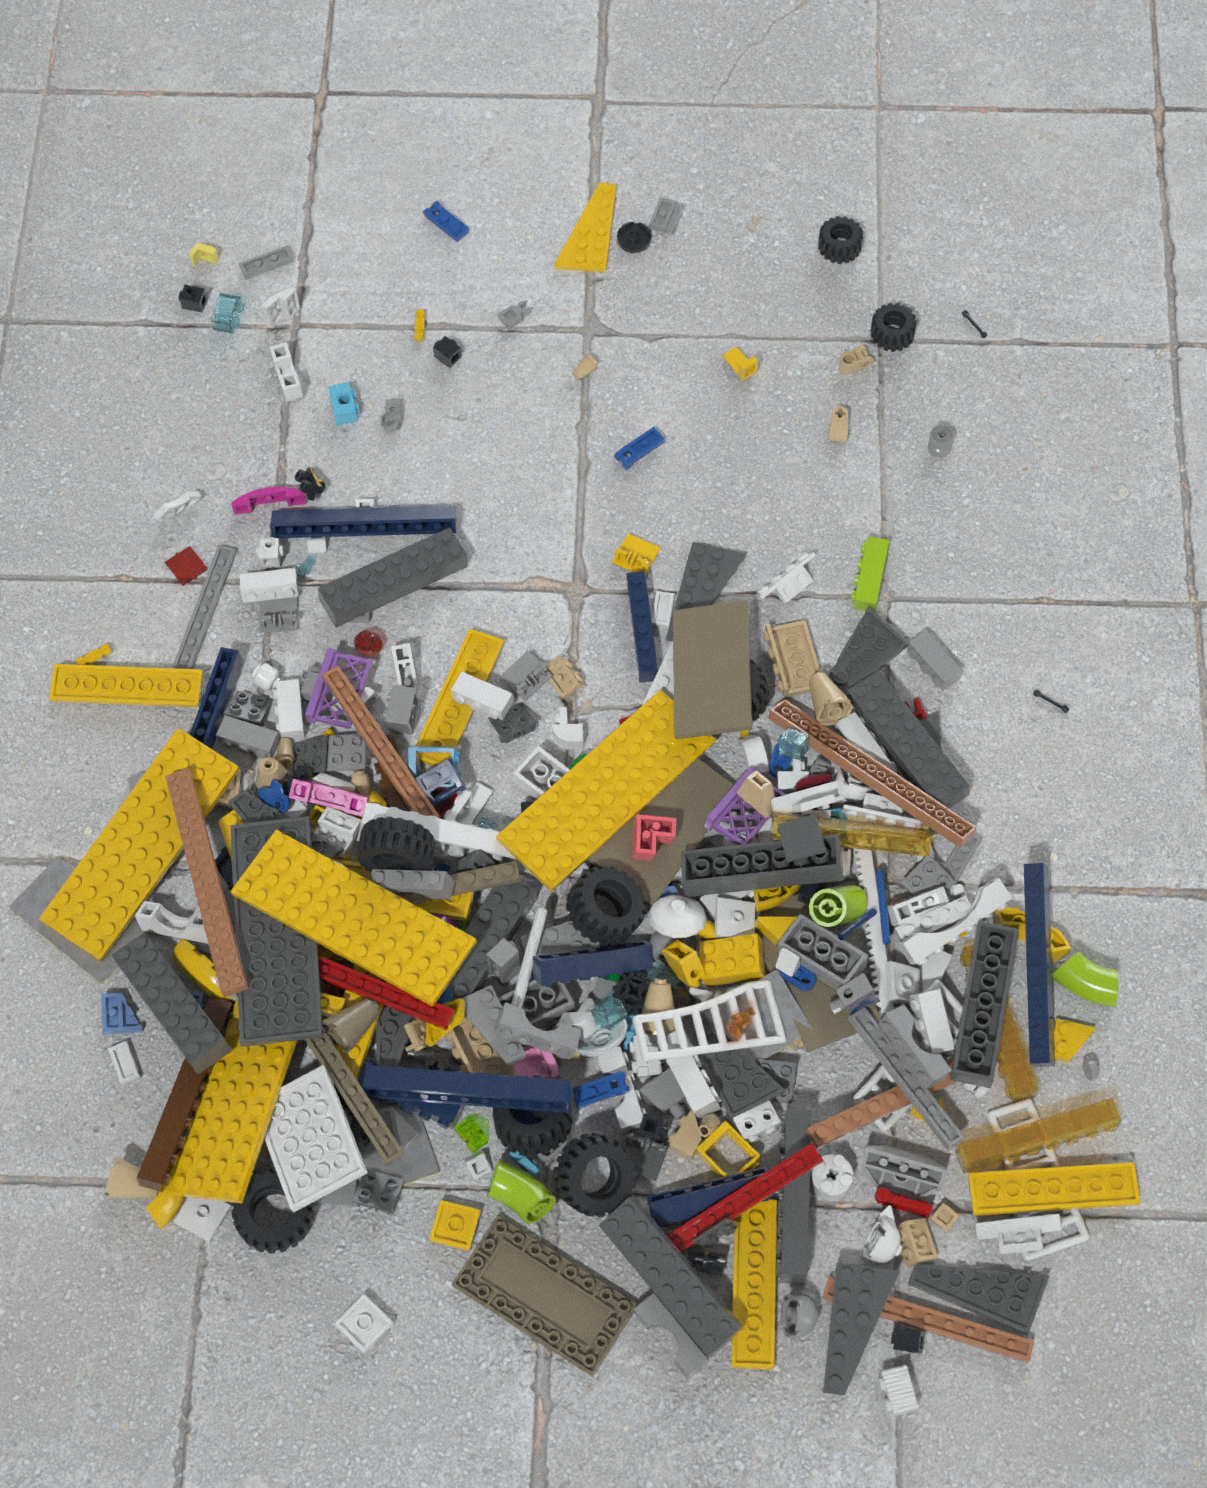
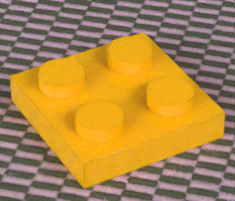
[429,1200,481,1252]

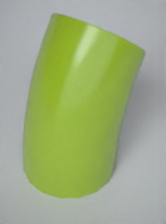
[809,885,867,927]
[1052,951,1118,1008]
[487,1159,556,1224]

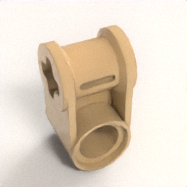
[838,345,874,375]
[828,406,848,442]

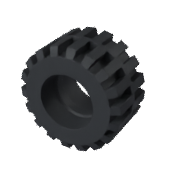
[818,216,863,264]
[870,303,917,352]

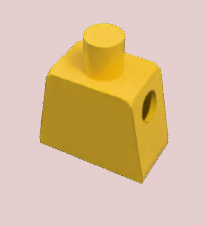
[661,940,705,988]

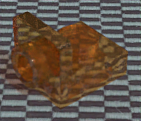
[726,1007,756,1041]

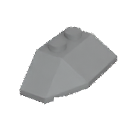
[861,1145,947,1200]

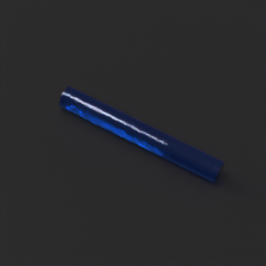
[837,908,877,940]

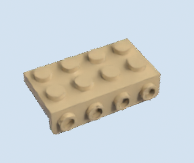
[763,620,821,698]
[444,1018,518,1076]

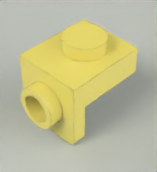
[189,242,219,266]

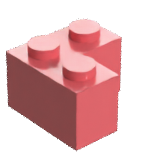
[631,814,676,861]

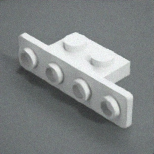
[754,552,816,603]
[770,781,844,818]
[444,783,493,825]
[842,793,921,830]
[975,1214,1062,1254]

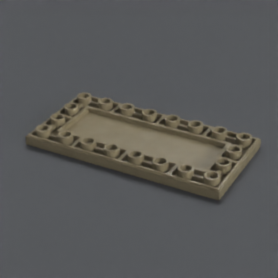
[673,600,752,739]
[588,759,734,907]
[755,894,881,1053]
[451,1215,639,1378]

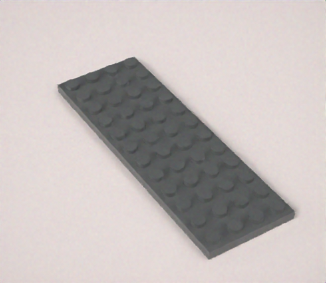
[230,816,323,1047]

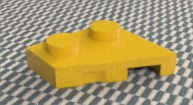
[425,998,465,1046]
[1054,1018,1095,1063]

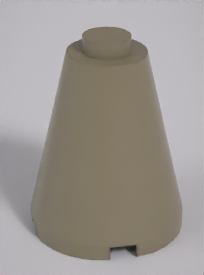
[322,999,379,1054]

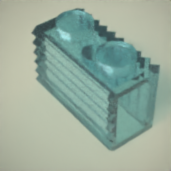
[211,293,244,334]

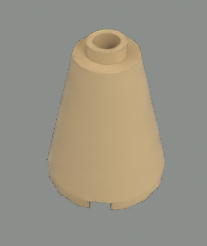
[809,672,853,726]
[255,757,292,796]
[641,979,676,1035]
[104,1157,160,1199]

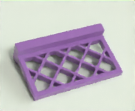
[305,648,373,729]
[704,766,787,845]

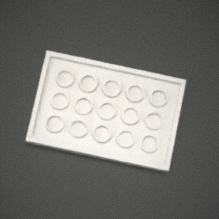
[264,1065,368,1212]

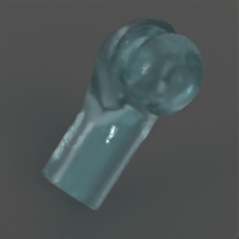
[290,556,315,576]

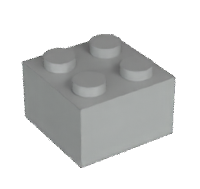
[383,685,420,735]

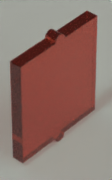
[164,546,208,586]

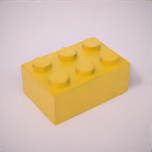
[699,933,766,987]

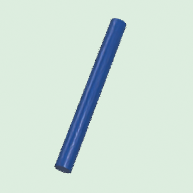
[876,870,891,944]

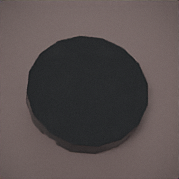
[617,222,651,253]

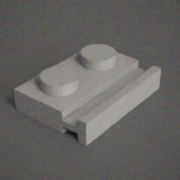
[649,197,684,235]

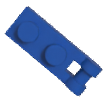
[423,201,469,242]
[614,426,665,470]
[572,1071,630,1108]

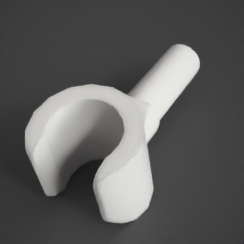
[950,884,965,898]

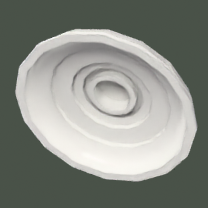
[648,895,707,938]
[576,1013,628,1057]

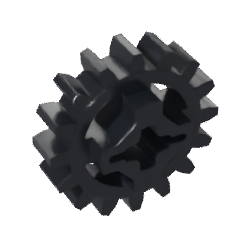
[612,972,652,1016]

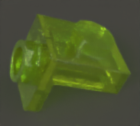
[454,1117,488,1153]

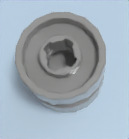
[928,424,954,458]

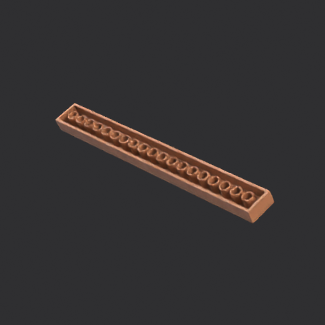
[768,699,977,848]
[165,768,249,997]

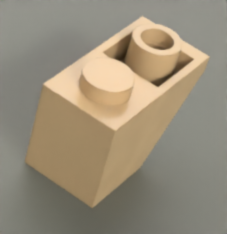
[737,770,775,818]
[668,1110,702,1162]

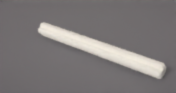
[511,907,547,1008]

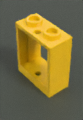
[696,1121,761,1178]

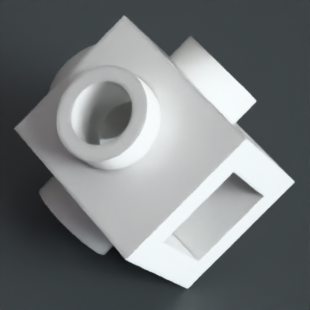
[256,537,284,567]

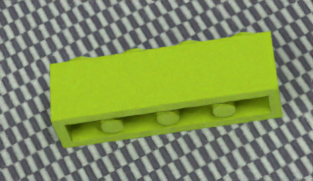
[851,536,889,612]

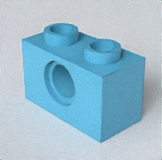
[328,382,360,426]

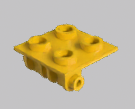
[611,533,661,575]

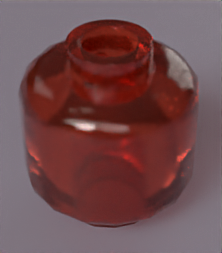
[354,630,383,656]

